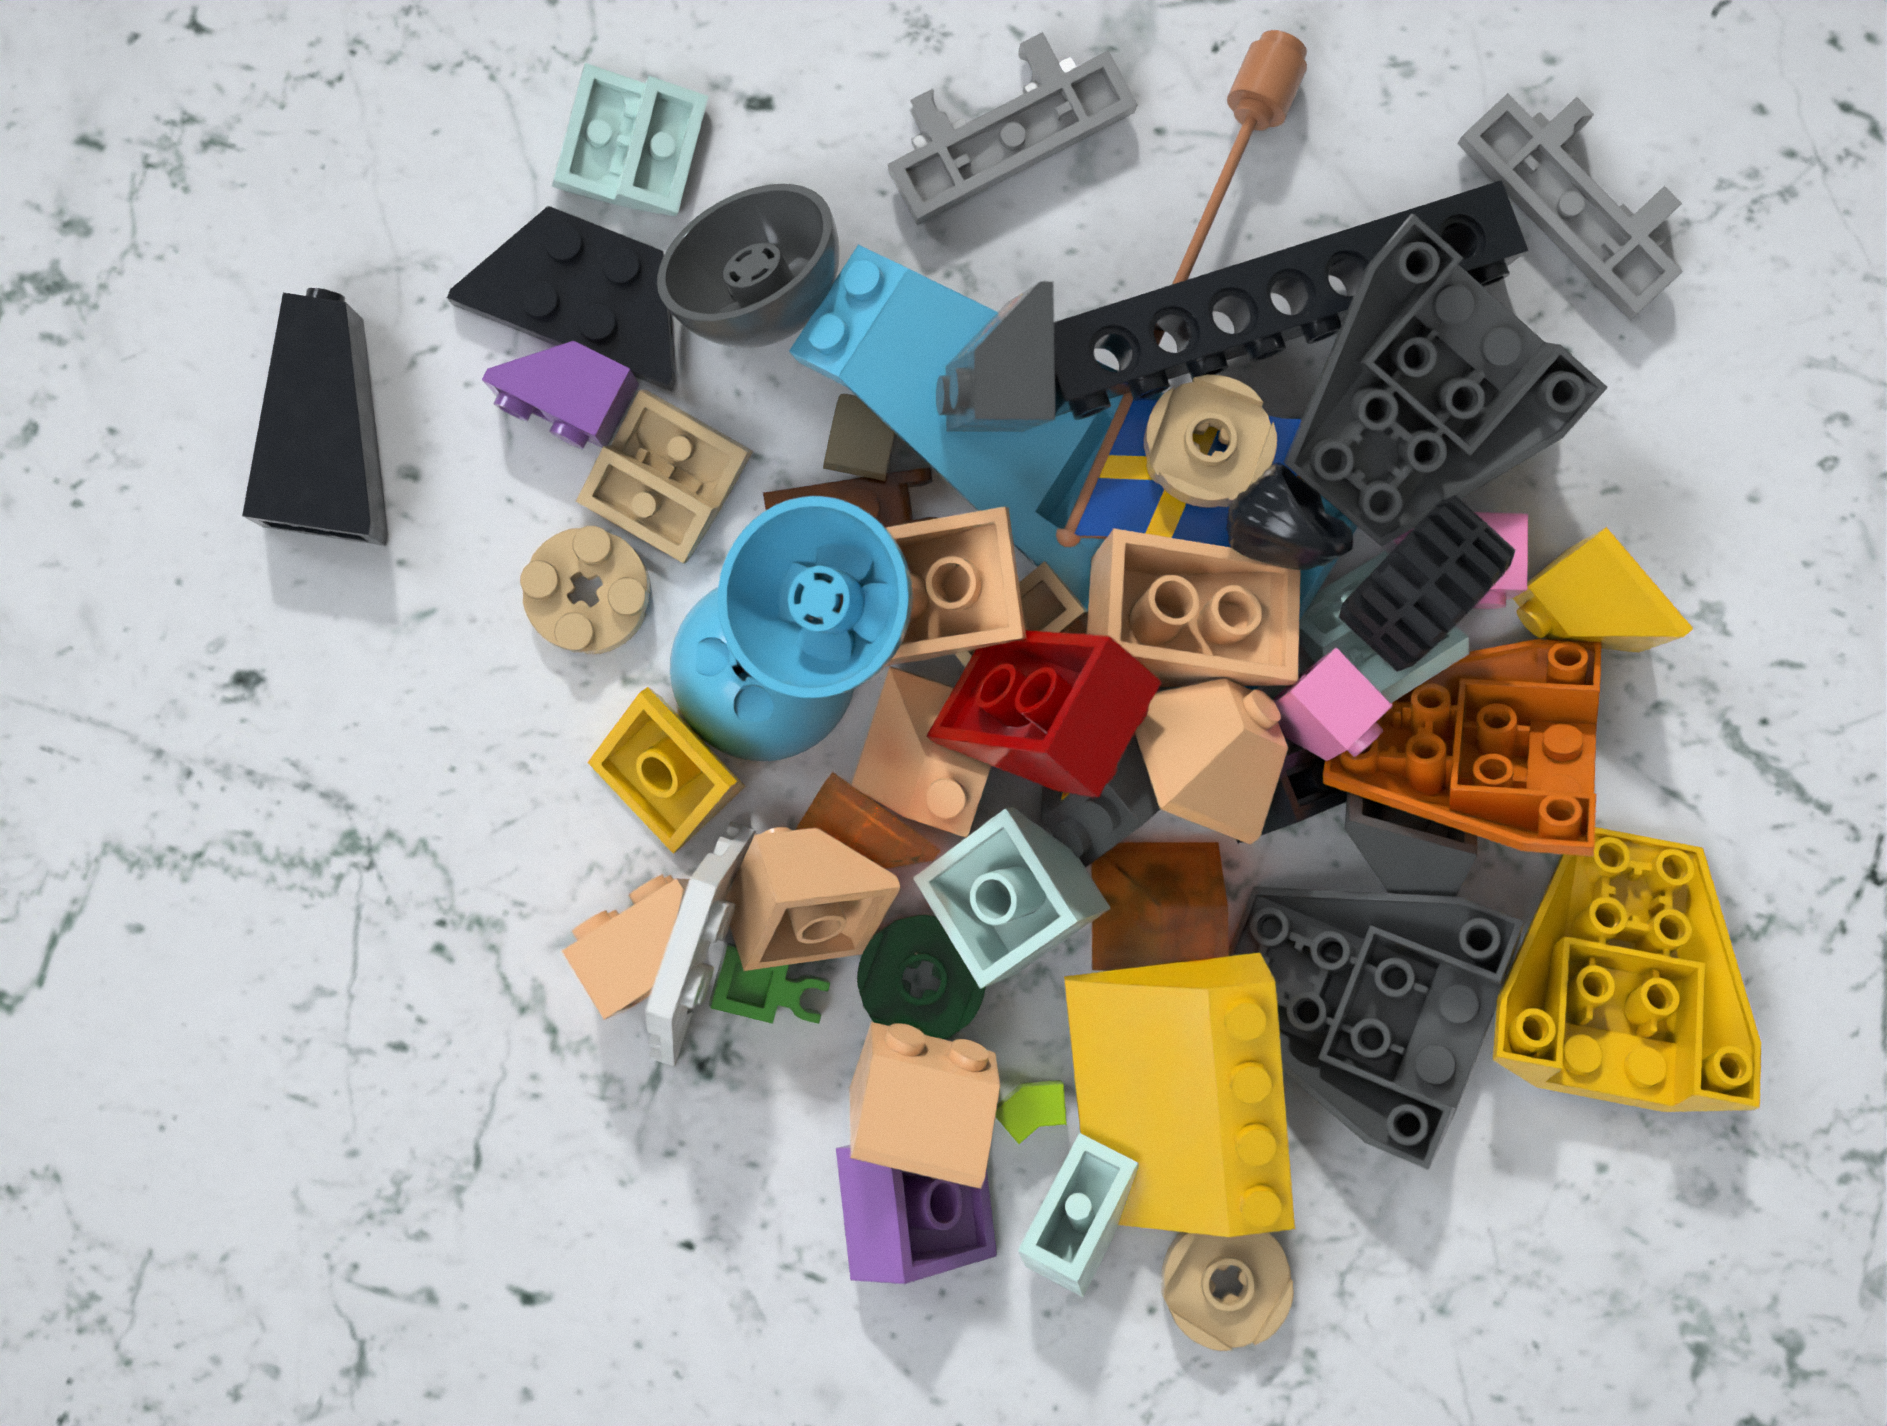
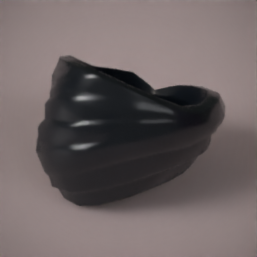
[1226,462,1353,570]

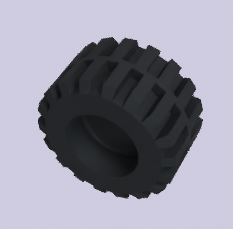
[1339,495,1516,671]

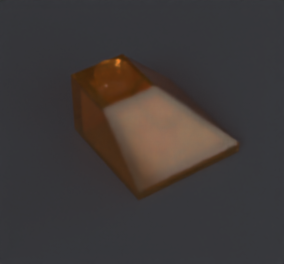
[795,771,941,870]
[1091,842,1229,971]

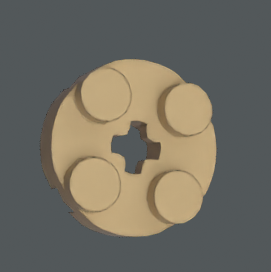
[1144,374,1277,508]
[520,526,650,654]
[1161,1232,1294,1351]

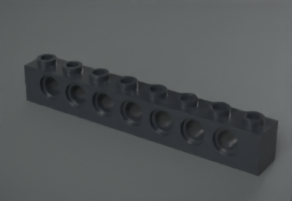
[1054,180,1529,420]

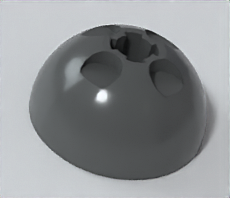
[657,184,839,348]

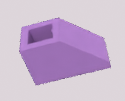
[482,341,639,449]

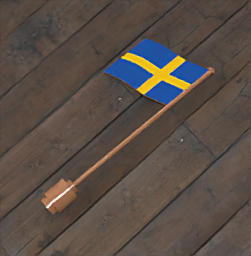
[1056,30,1307,548]

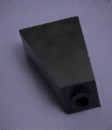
[242,288,388,546]

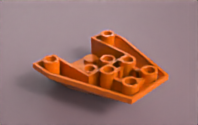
[1323,639,1602,856]

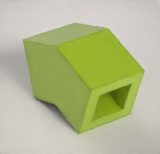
[995,1080,1067,1144]

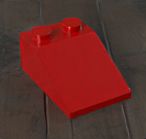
[926,630,1162,798]

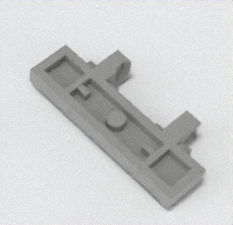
[888,32,1137,225]
[1457,93,1683,320]

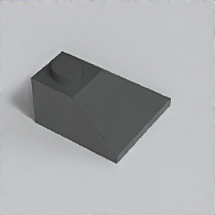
[1345,792,1477,897]

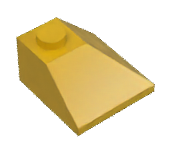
[1512,527,1694,653]

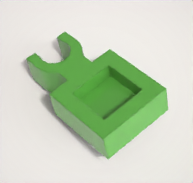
[709,942,830,1024]

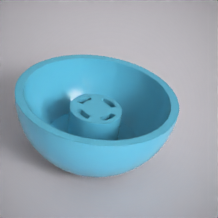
[717,496,913,698]
[670,587,854,761]

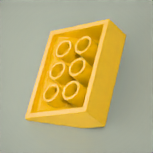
[1064,953,1295,1237]

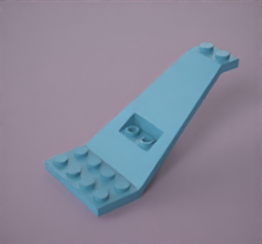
[789,245,1358,691]

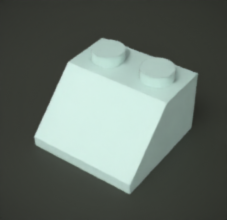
[913,807,1111,989]

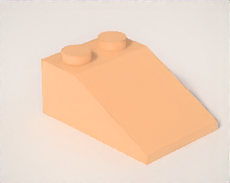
[830,506,1026,666]
[1087,529,1301,687]

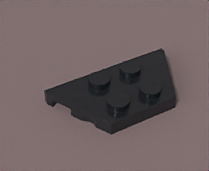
[447,206,675,391]

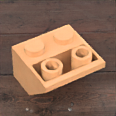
[562,874,690,1020]

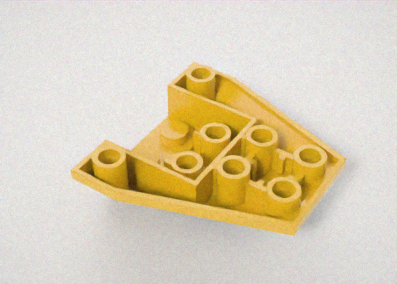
[1493,827,1761,1112]

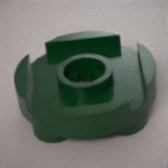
[857,915,986,1039]

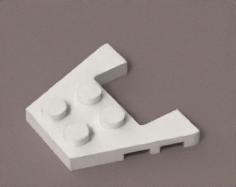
[645,822,756,1066]

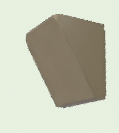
[823,393,897,481]

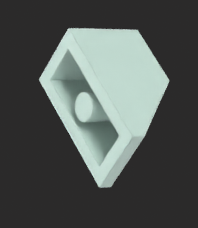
[1018,1133,1139,1297]

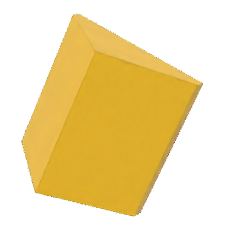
[587,687,746,854]

